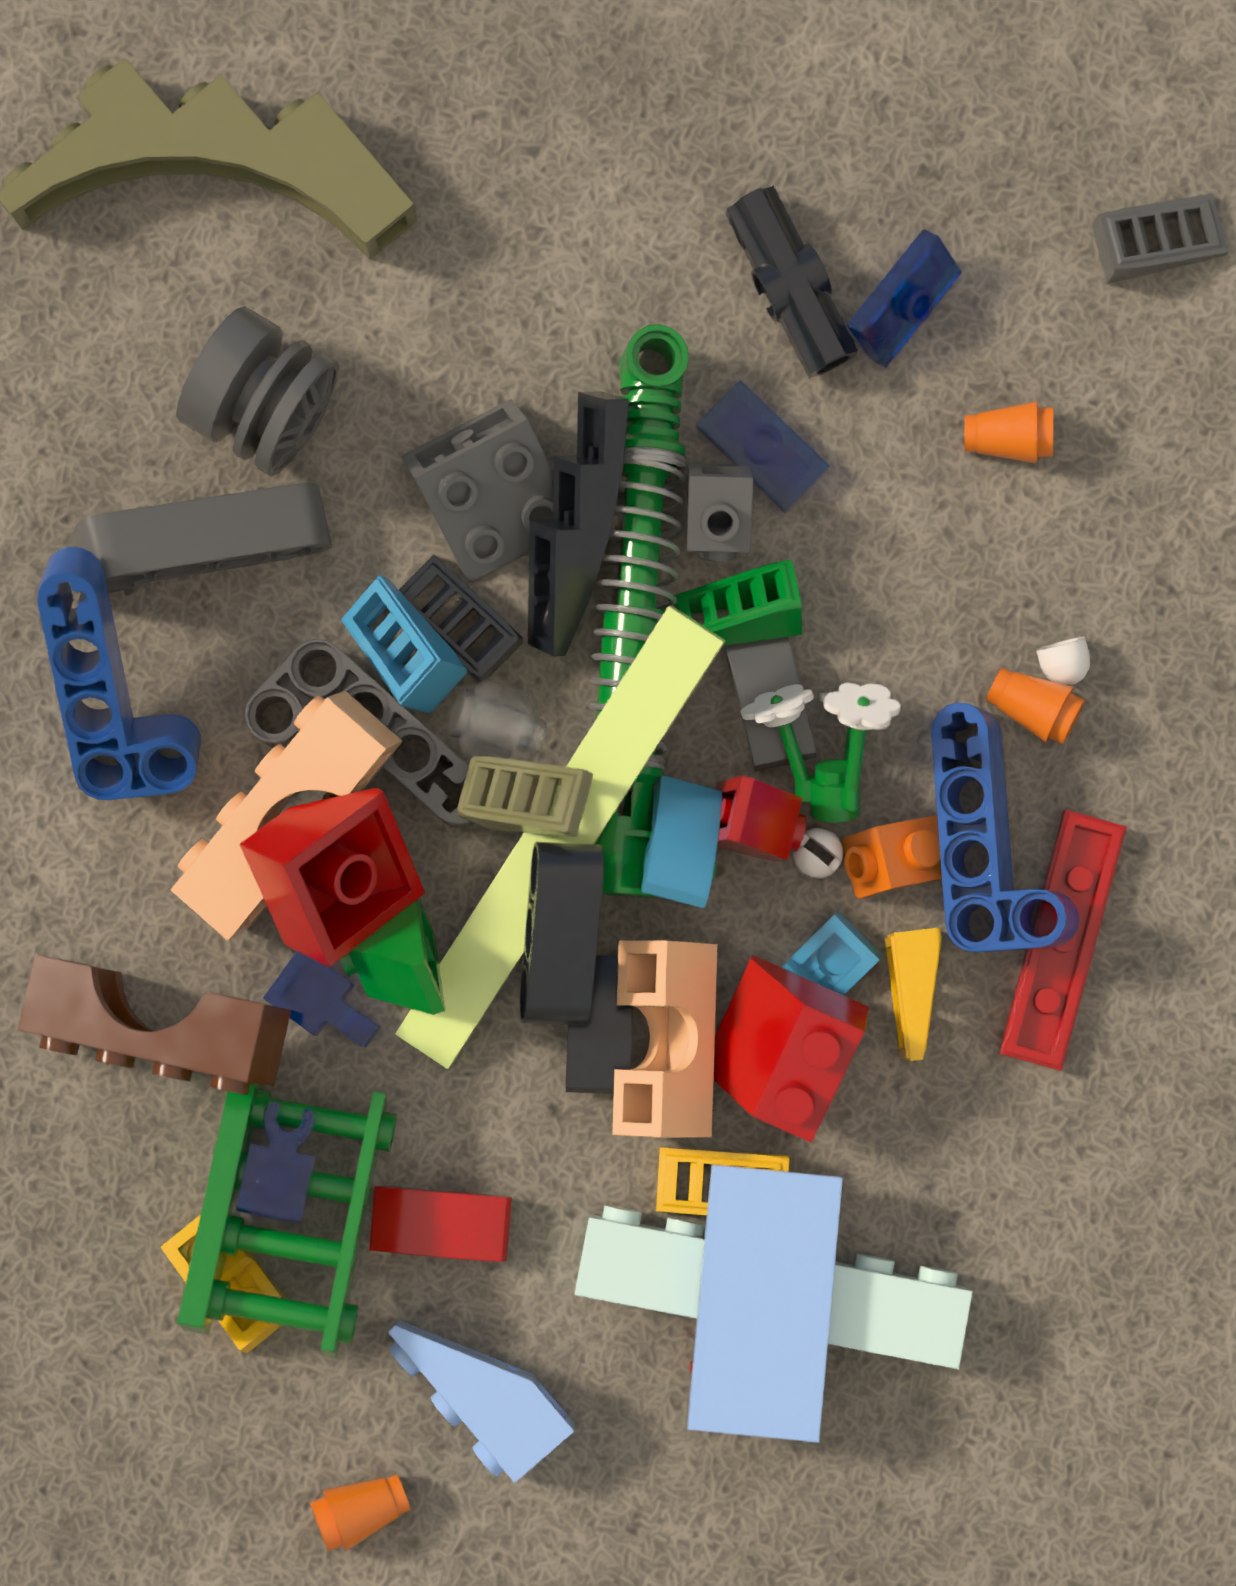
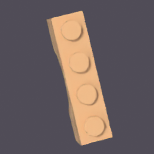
[171,691,403,941]

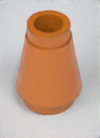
[964,401,1053,464]
[986,667,1085,745]
[310,1474,411,1552]

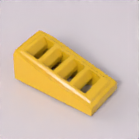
[884,927,942,1061]
[656,1147,789,1215]

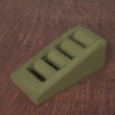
[457,756,593,836]

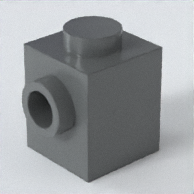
[686,463,753,561]

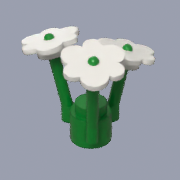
[740,683,900,823]

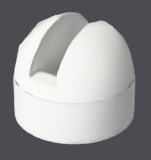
[1036,637,1090,685]
[792,828,844,879]

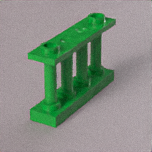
[177,1083,397,1358]

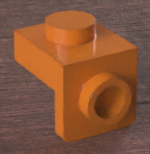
[842,815,942,899]

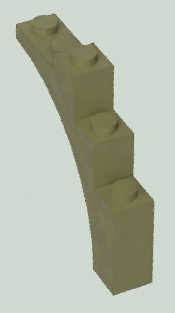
[0,58,418,259]

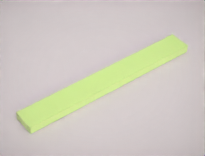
[395,605,725,1069]

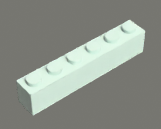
[575,1205,972,1369]

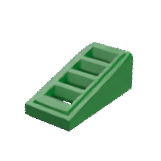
[669,560,803,646]

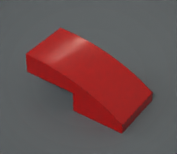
[369,1186,512,1262]

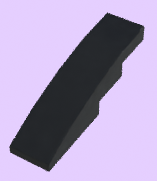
[528,391,629,657]

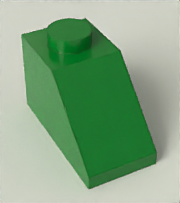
[340,898,445,1015]

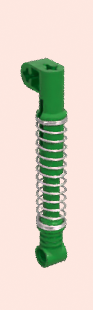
[586,324,717,901]

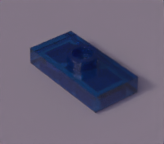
[846,229,962,368]
[696,380,830,513]

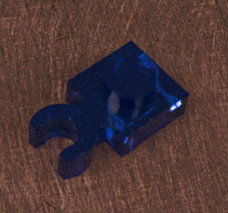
[236,1102,315,1224]

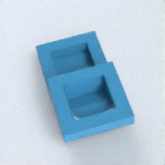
[642,775,722,908]
[781,910,883,995]

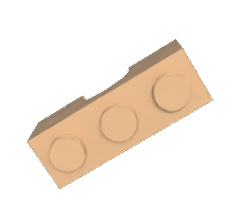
[612,941,718,1138]

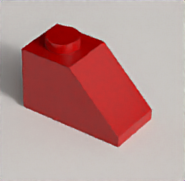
[716,776,806,862]

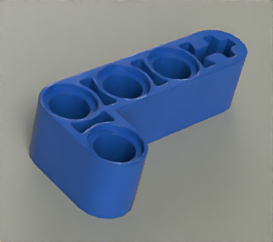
[37,547,201,800]
[931,702,1079,952]

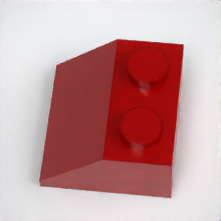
[239,788,425,967]
[713,954,869,1143]

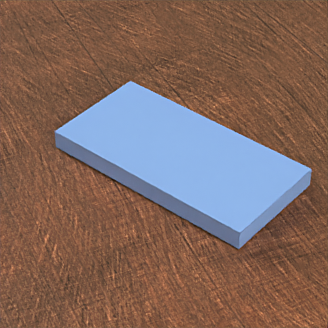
[687,1164,843,1442]

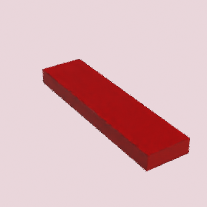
[998,810,1127,1071]

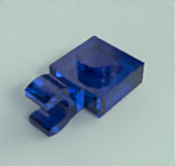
[263,951,381,1048]

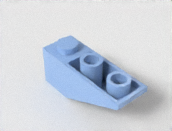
[388,1320,575,1483]

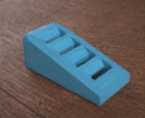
[341,575,467,713]

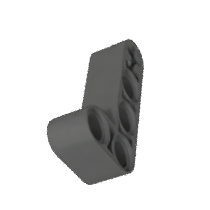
[69,483,332,596]
[245,639,476,829]

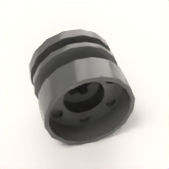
[176,306,340,477]

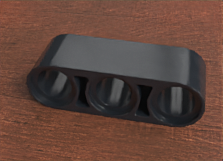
[520,842,604,1026]

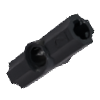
[725,186,858,379]

